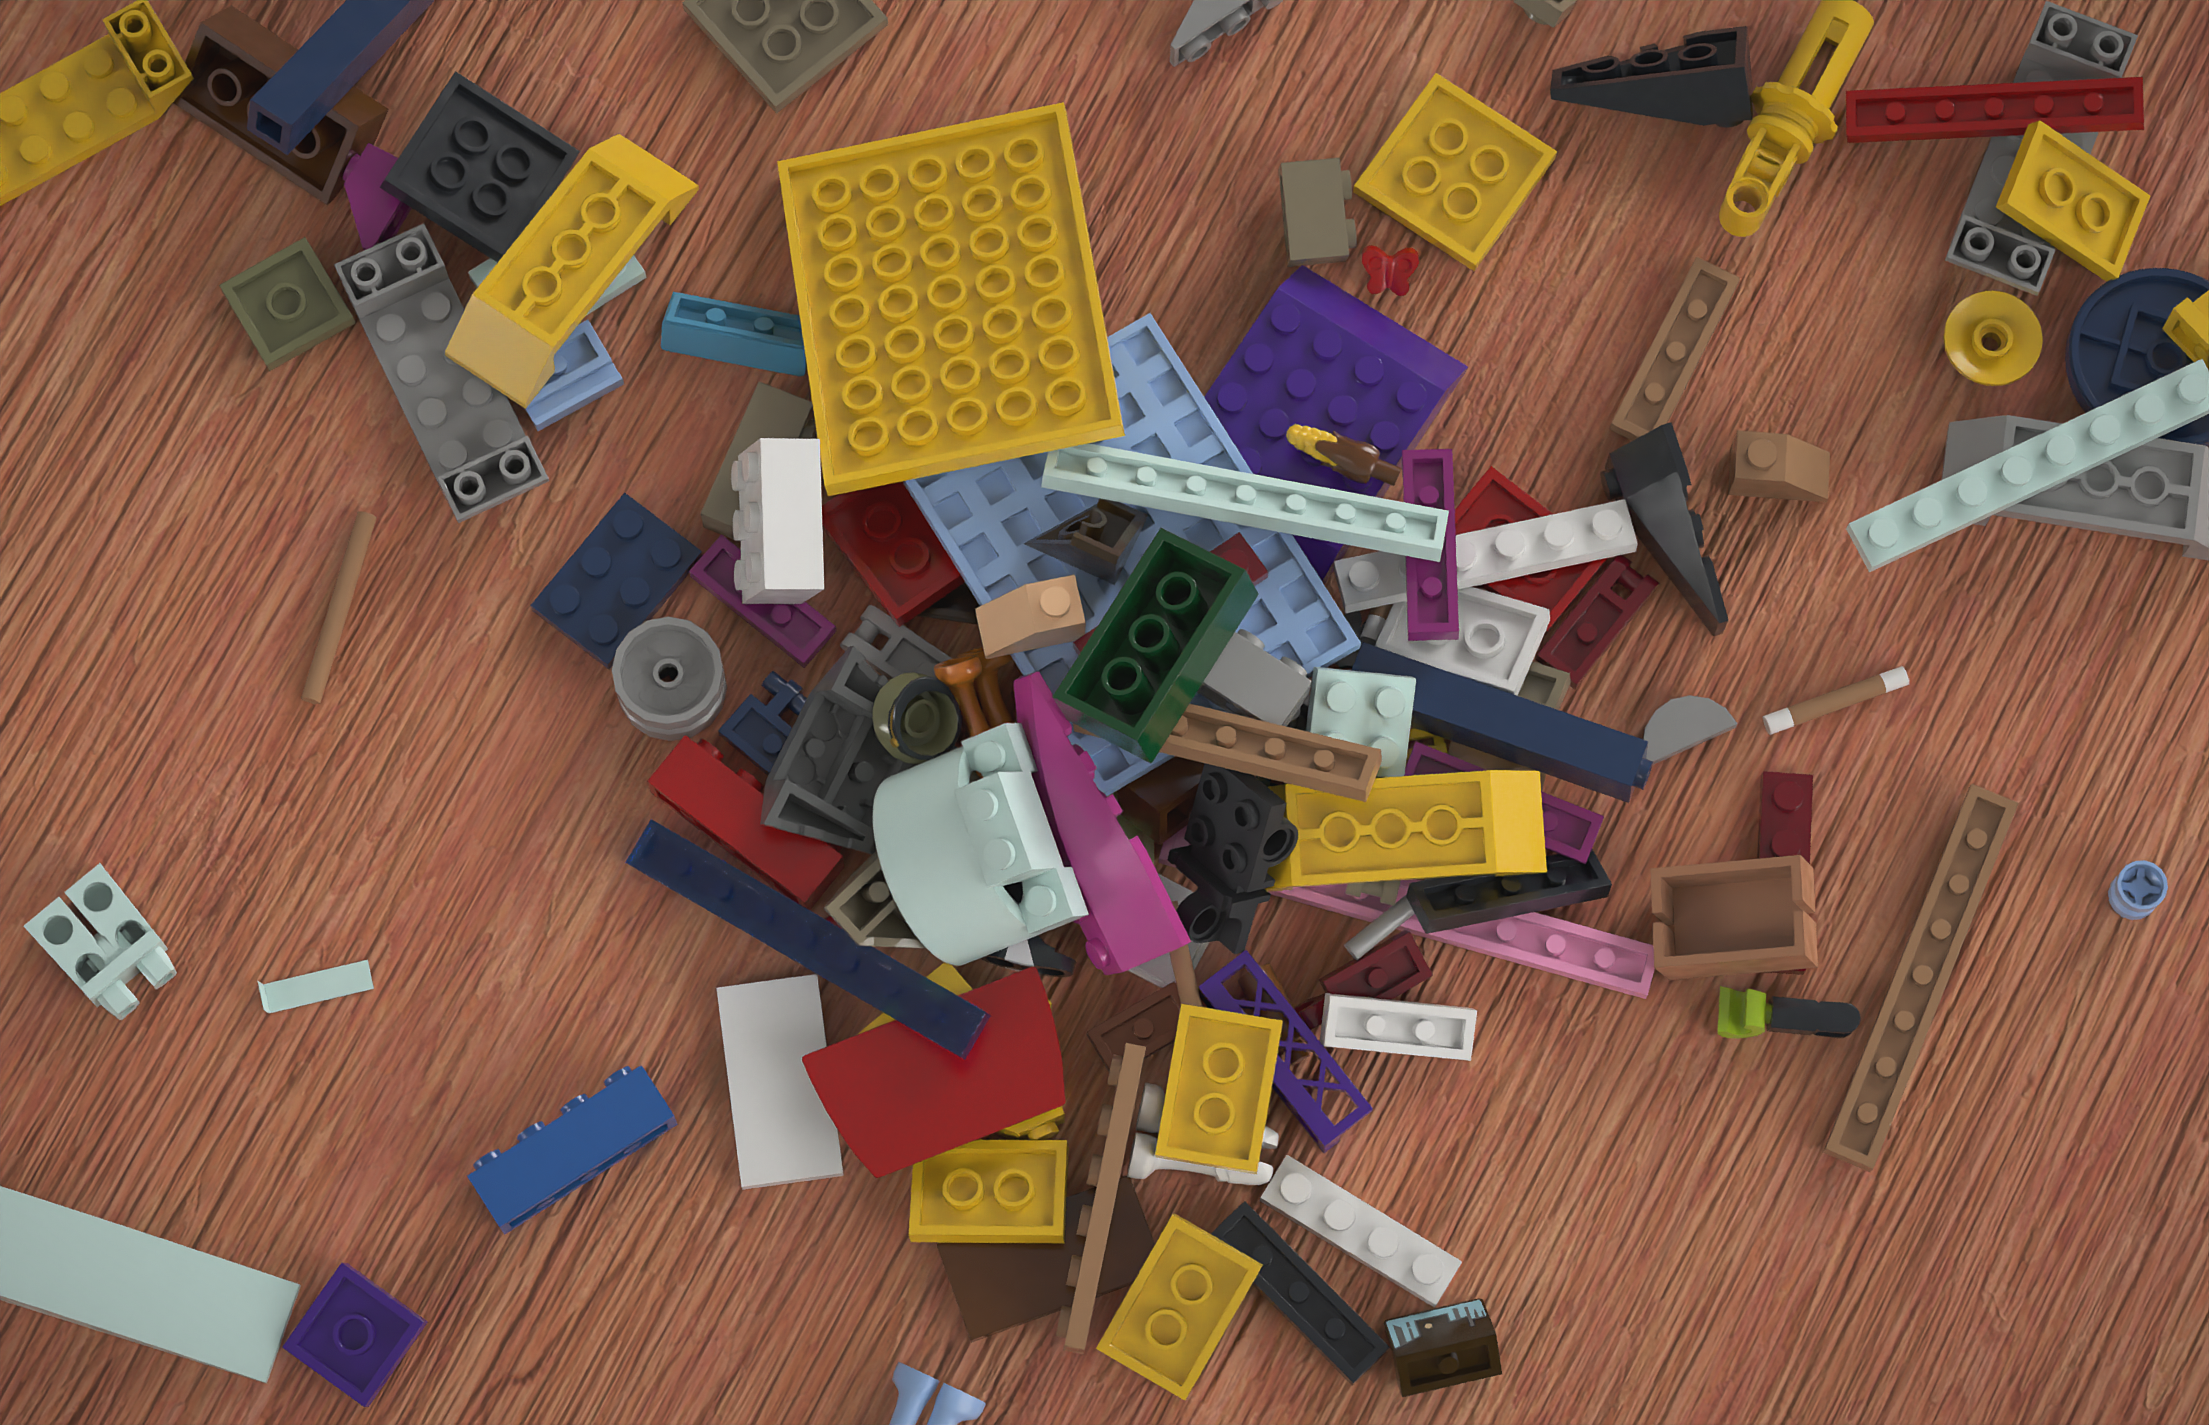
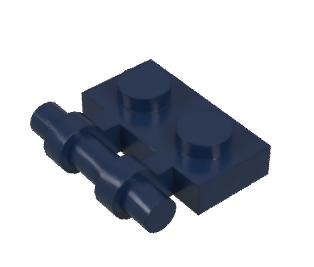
[718,671,807,776]

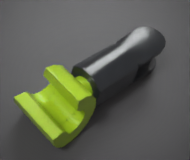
[1718,986,1861,1038]

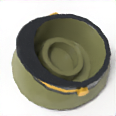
[872,672,962,764]

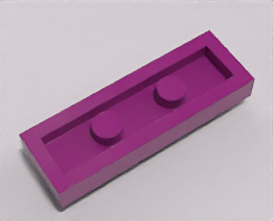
[689,534,836,668]

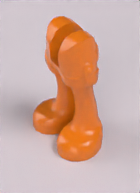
[933,646,1015,779]

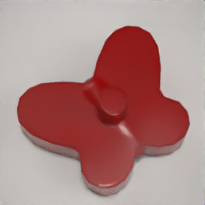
[1361,245,1419,296]

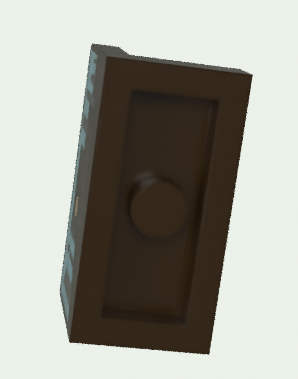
[1384,1298,1502,1397]

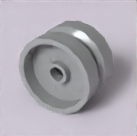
[612,616,727,741]

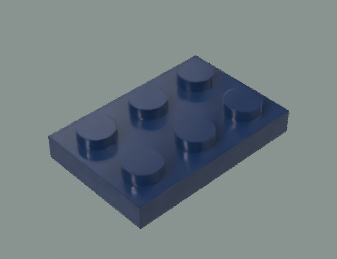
[530,493,703,669]

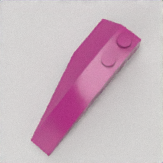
[1013,671,1191,975]

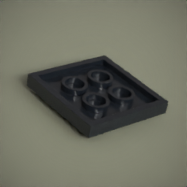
[380,71,580,263]

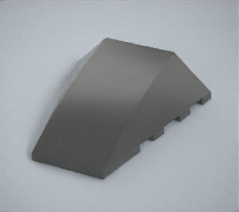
[760,646,977,854]

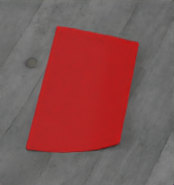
[802,967,1066,1178]

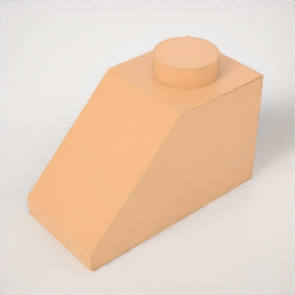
[975,574,1086,659]

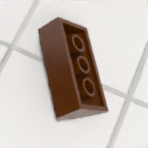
[173,5,389,205]

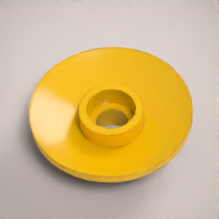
[1943,291,2043,386]

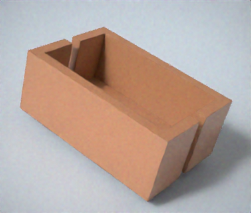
[1650,855,1818,980]

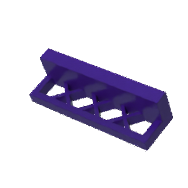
[1198,950,1373,1153]

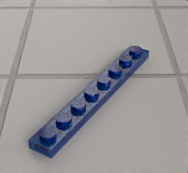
[625,819,991,1060]

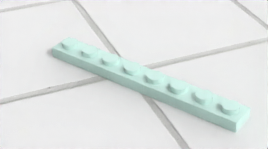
[1846,359,2209,572]
[1041,443,1449,562]

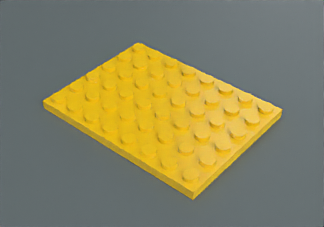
[777,102,1125,496]

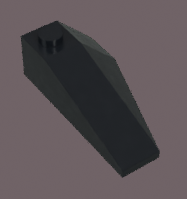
[1550,26,1753,128]
[1600,422,1729,636]

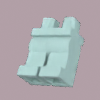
[24,863,177,1020]

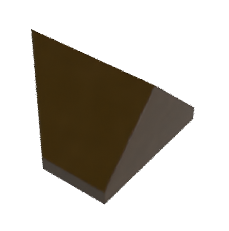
[1024,498,1148,585]

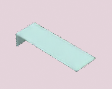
[257,960,374,1013]

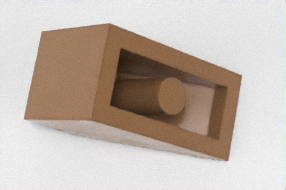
[1728,430,1830,502]

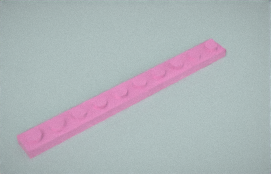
[1159,825,1655,999]

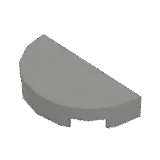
[1643,695,1738,765]

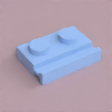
[524,320,624,431]

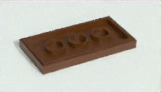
[937,1176,1155,1343]

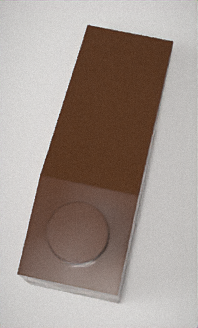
[1117,756,1205,845]

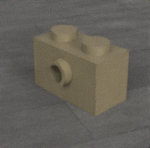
[1278,158,1357,267]

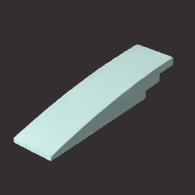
[0,1186,301,1384]

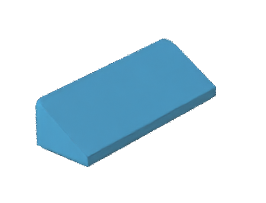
[661,292,807,376]

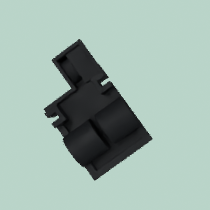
[1167,763,1298,955]

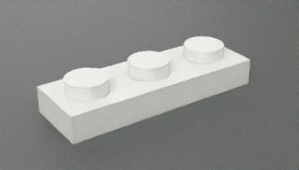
[1320,993,1477,1061]

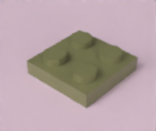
[219,237,355,372]

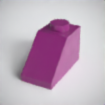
[343,143,412,250]

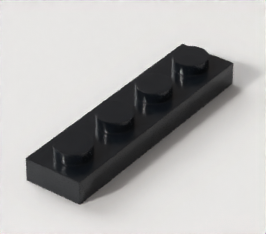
[1406,849,1612,934]
[1211,1201,1390,1386]

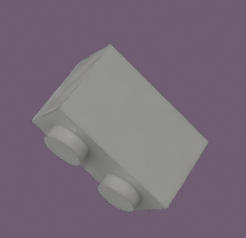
[1197,629,1312,727]

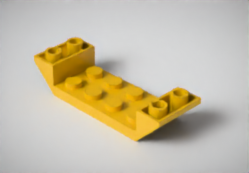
[0,0,194,206]
[445,134,699,409]
[1264,770,1547,891]

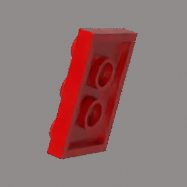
[1455,466,1608,636]
[822,481,965,627]

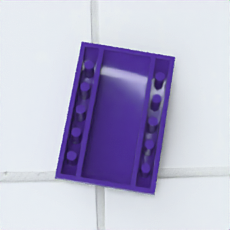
[1204,265,1468,585]

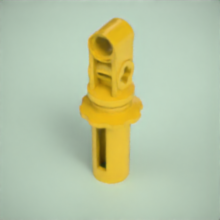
[1719,0,1874,237]

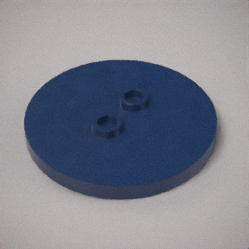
[2065,268,2209,447]

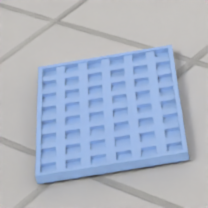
[903,313,1361,796]

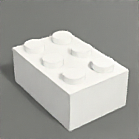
[731,438,824,604]

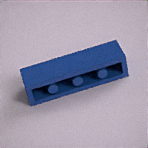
[467,1065,678,1235]

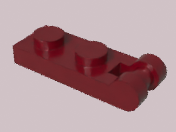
[1536,555,1660,690]

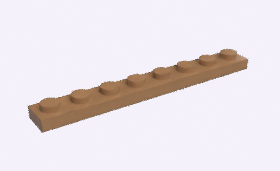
[1823,784,2019,1172]

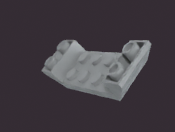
[1945,1,2138,296]
[334,224,549,523]
[1941,415,2209,561]

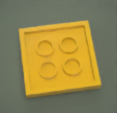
[1353,73,1557,271]

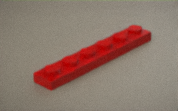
[1846,77,2144,143]

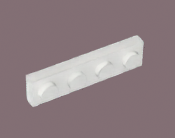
[1260,1155,1462,1308]

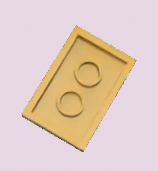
[1995,120,2150,282]
[1155,1004,1283,1174]
[909,1140,1069,1243]
[1096,1213,1263,1400]

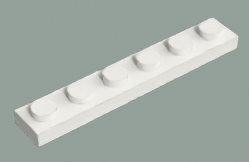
[1334,499,1638,614]

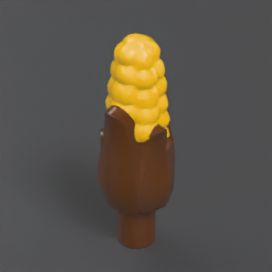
[1286,424,1402,486]

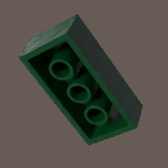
[1052,528,1259,764]

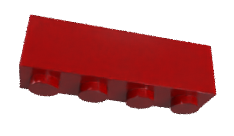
[647,735,845,913]

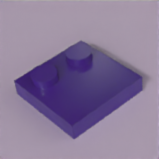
[282,1262,428,1407]

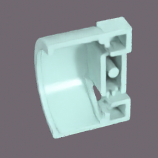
[872,723,1089,966]

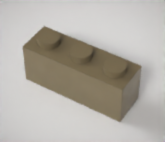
[700,382,817,542]

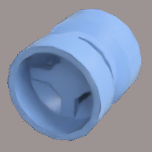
[2108,860,2168,920]

